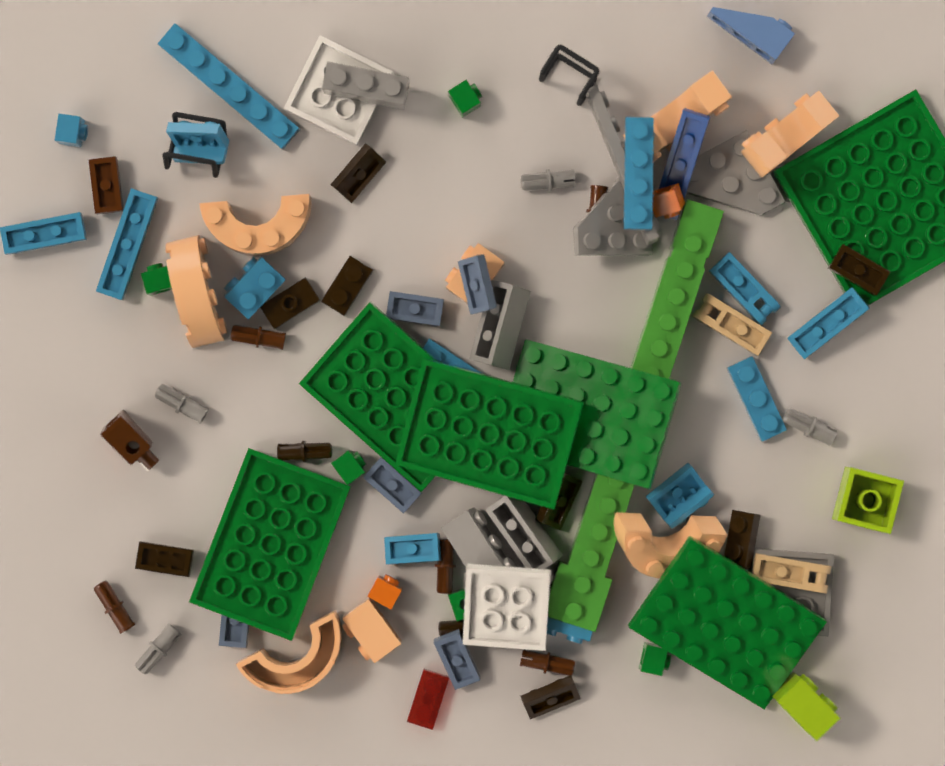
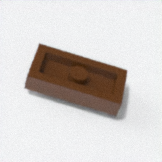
[88,156,124,215]

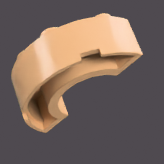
[623,70,732,162]
[741,91,839,178]
[199,194,312,256]
[165,235,227,348]
[614,512,728,578]
[236,610,342,694]

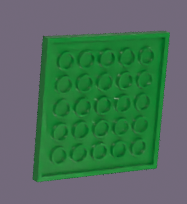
[774,89,945,305]

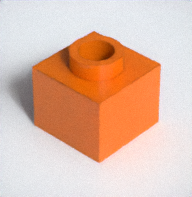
[652,183,685,219]
[367,574,403,609]

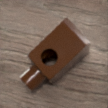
[100,410,159,471]

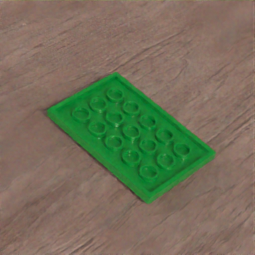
[299,302,439,492]
[513,339,682,490]
[395,358,584,509]
[189,448,351,641]
[628,535,827,710]

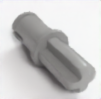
[521,169,576,191]
[155,384,209,424]
[783,409,837,446]
[135,623,182,674]

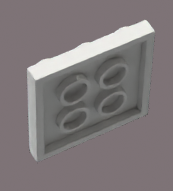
[284,35,393,145]
[463,564,551,651]

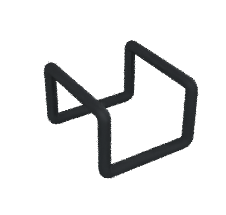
[539,45,600,106]
[162,112,227,178]

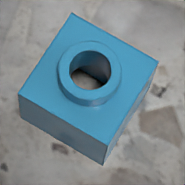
[54,113,88,147]

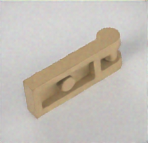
[692,293,772,356]
[752,553,831,593]

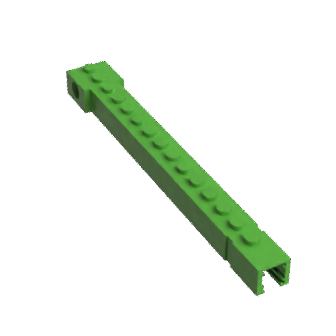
[548,199,724,632]

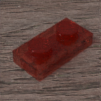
[407,669,449,730]

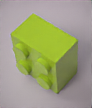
[832,467,904,534]
[772,672,840,741]

